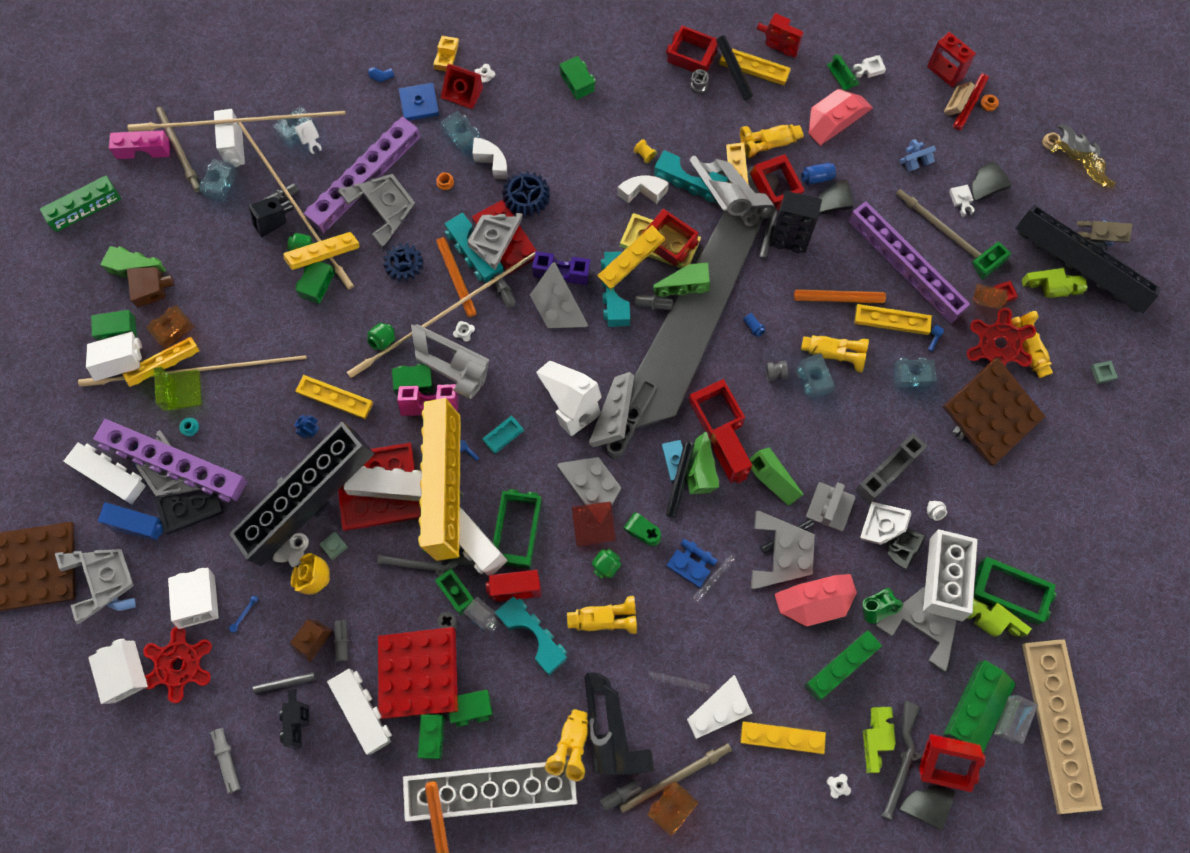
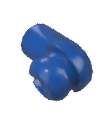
[368,67,395,82]

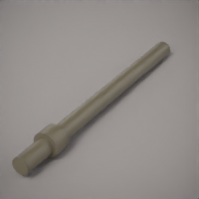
[156,107,201,192]
[896,189,981,259]
[619,743,732,813]

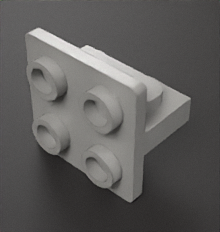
[806,482,855,532]

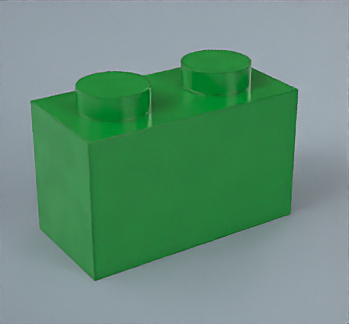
[559,56,596,100]
[295,261,335,304]
[91,310,136,341]
[392,363,434,396]
[435,568,477,616]
[449,690,493,727]
[418,714,445,760]

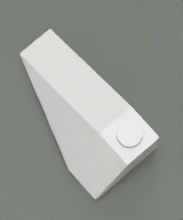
[536,361,602,422]

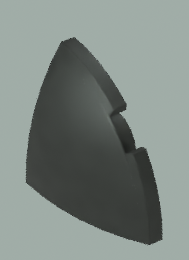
[972,161,1012,202]
[818,179,853,214]
[885,529,926,570]
[899,786,955,831]

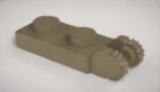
[1077,221,1133,243]

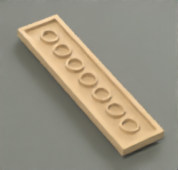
[1022,639,1102,814]

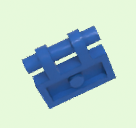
[666,538,718,589]

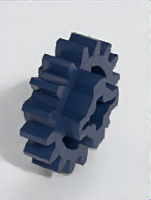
[383,243,424,282]

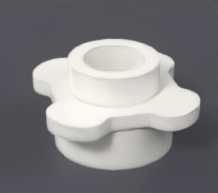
[475,64,495,83]
[453,321,475,342]
[827,774,851,798]

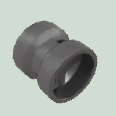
[690,70,709,94]
[765,361,788,381]

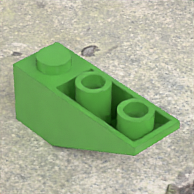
[100,246,166,278]
[653,263,710,297]
[686,432,719,494]
[749,447,804,506]

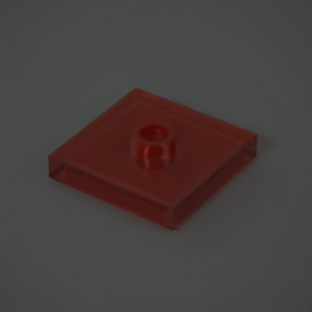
[572,501,616,546]

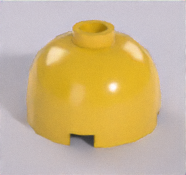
[291,553,330,595]

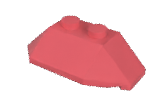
[808,89,873,146]
[774,574,857,627]

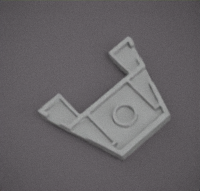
[338,174,415,248]
[751,511,815,589]
[55,549,134,624]
[875,587,957,672]

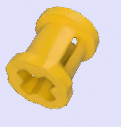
[634,139,657,163]

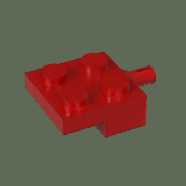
[756,13,804,58]

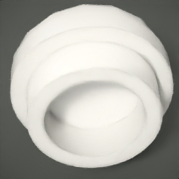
[927,501,947,521]

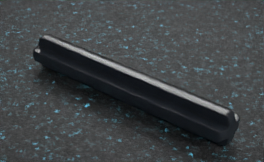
[716,35,753,101]
[666,442,695,518]

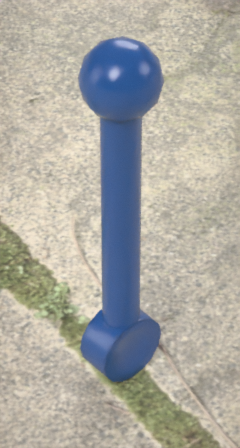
[229,596,258,633]

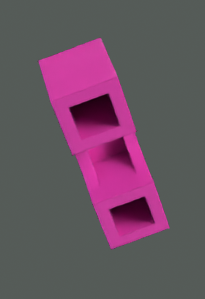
[109,131,171,159]
[398,384,459,416]

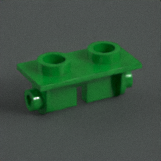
[826,54,859,91]

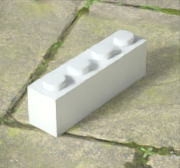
[63,443,146,505]
[344,466,422,501]
[459,507,508,576]
[327,669,392,755]

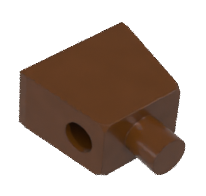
[127,267,175,308]
[290,619,333,663]

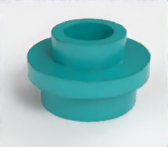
[179,418,199,436]

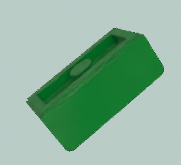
[972,241,1012,280]

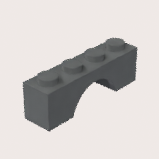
[855,433,927,504]

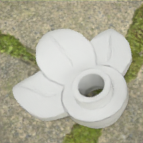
[273,533,309,567]

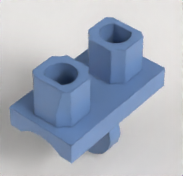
[899,140,936,172]

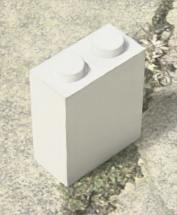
[214,109,245,167]
[86,332,142,381]
[168,568,219,629]
[88,639,148,704]

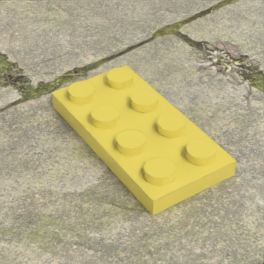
[620,213,701,269]

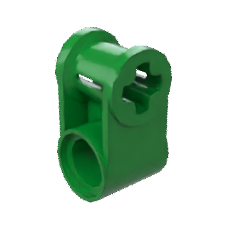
[623,512,661,546]
[863,588,903,624]

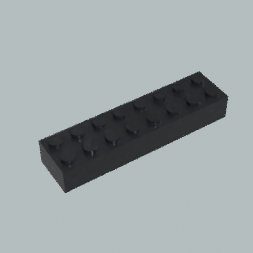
[1015,205,1160,313]
[229,422,374,567]

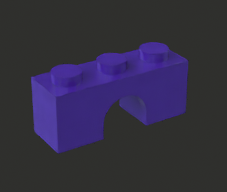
[532,251,591,285]

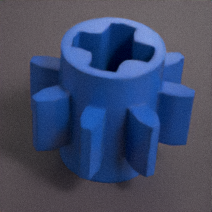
[294,415,319,438]

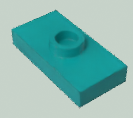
[482,415,524,455]

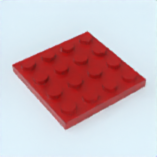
[338,442,421,531]
[378,627,458,719]

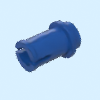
[743,313,766,337]

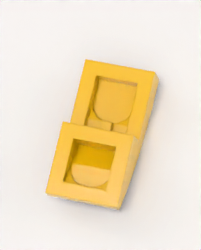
[433,36,459,71]

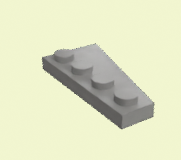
[589,372,634,447]

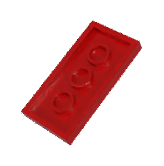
[472,200,536,275]

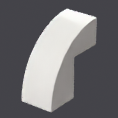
[473,138,508,179]
[618,176,669,204]

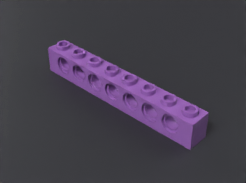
[304,116,420,234]
[849,201,970,324]
[93,419,248,502]

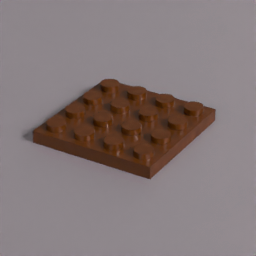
[942,358,1046,466]
[0,522,76,611]

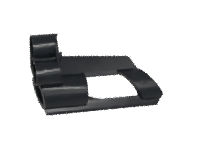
[584,673,654,775]

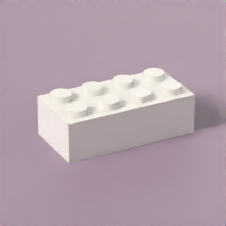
[923,529,977,621]

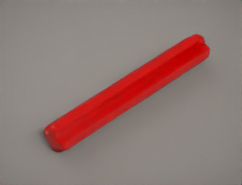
[953,73,989,131]

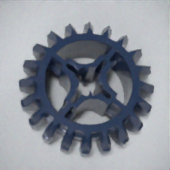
[502,170,550,218]

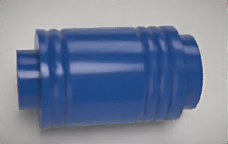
[801,163,836,185]

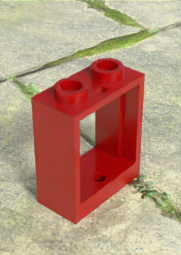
[666,26,719,72]
[927,32,976,88]
[749,154,805,210]
[641,209,699,267]
[689,379,745,439]
[711,424,752,484]
[486,570,542,602]
[919,734,985,792]

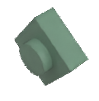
[1091,361,1118,384]
[320,532,348,560]

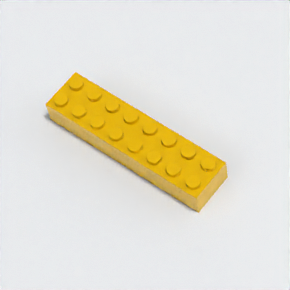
[418,398,461,561]

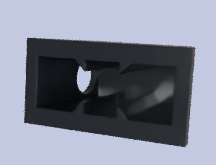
[248,196,293,238]

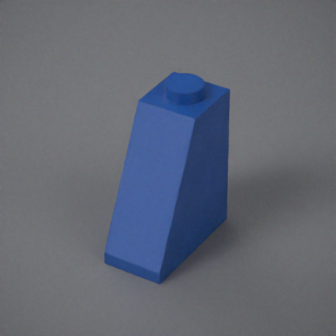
[98,502,164,540]

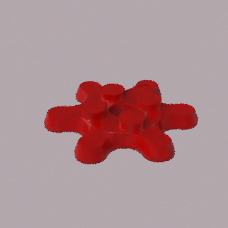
[966,308,1036,367]
[143,627,212,703]

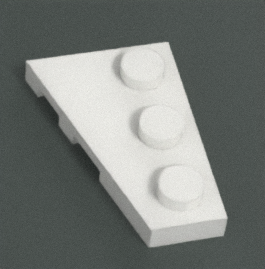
[687,675,752,739]

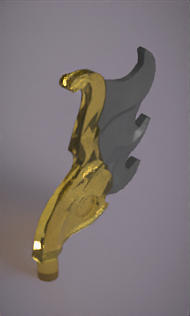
[1051,124,1116,188]

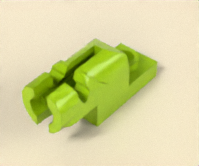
[1021,268,1087,298]
[967,598,1032,637]
[863,707,895,773]

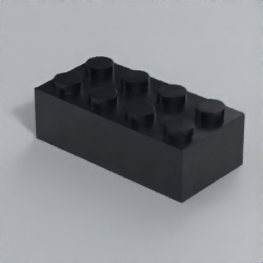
[770,191,822,253]

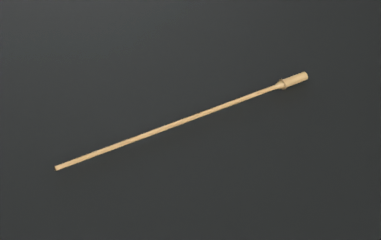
[128,111,346,132]
[237,122,354,290]
[347,252,535,378]
[78,355,306,387]

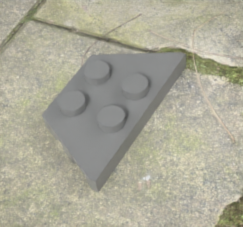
[468,213,522,269]
[530,262,588,328]
[136,430,201,498]
[557,457,621,525]

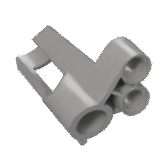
[690,156,776,226]
[411,324,489,399]

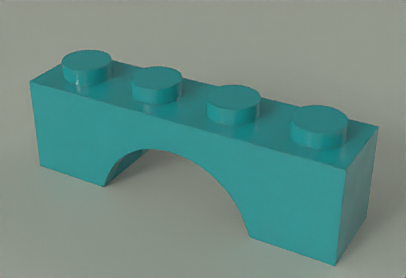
[654,150,729,204]
[444,212,504,284]
[601,251,630,327]
[495,596,567,676]

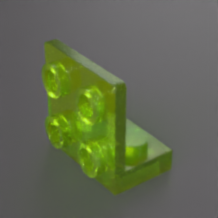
[154,367,202,411]

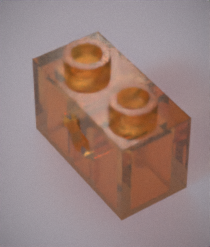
[972,284,1008,309]
[146,305,195,349]
[647,782,699,837]

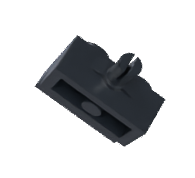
[279,689,309,749]

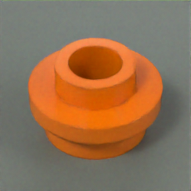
[980,95,999,112]
[436,172,454,190]

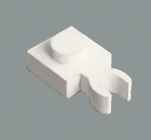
[852,55,886,78]
[294,120,322,154]
[949,185,974,217]

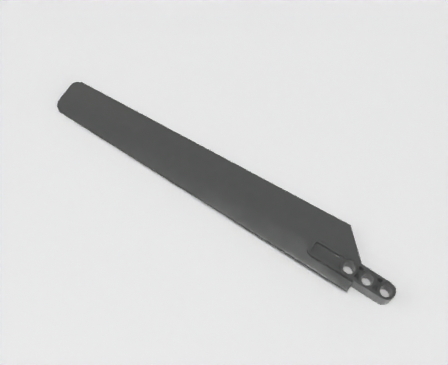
[607,167,779,459]

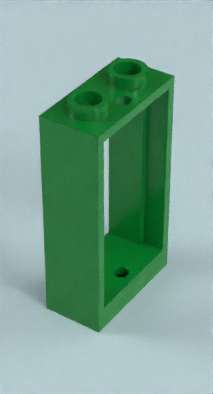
[493,489,542,569]
[973,557,1056,625]

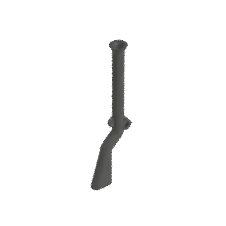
[377,553,476,576]
[880,700,923,821]

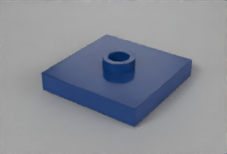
[399,83,439,121]

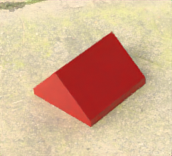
[441,63,483,109]

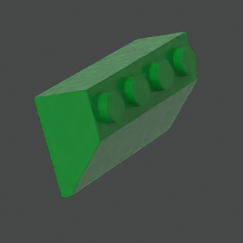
[943,660,1016,753]

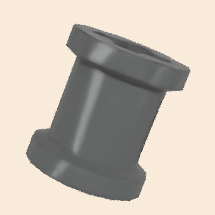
[438,612,458,628]

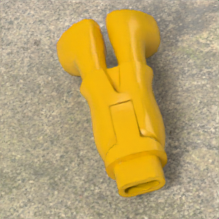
[740,124,803,158]
[1011,311,1053,378]
[801,335,869,373]
[567,596,637,634]
[545,710,589,781]

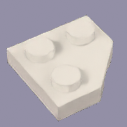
[860,502,912,545]

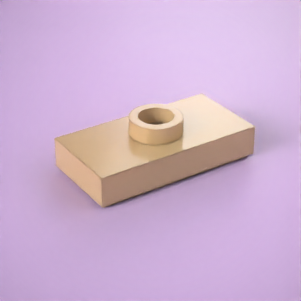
[944,82,975,116]

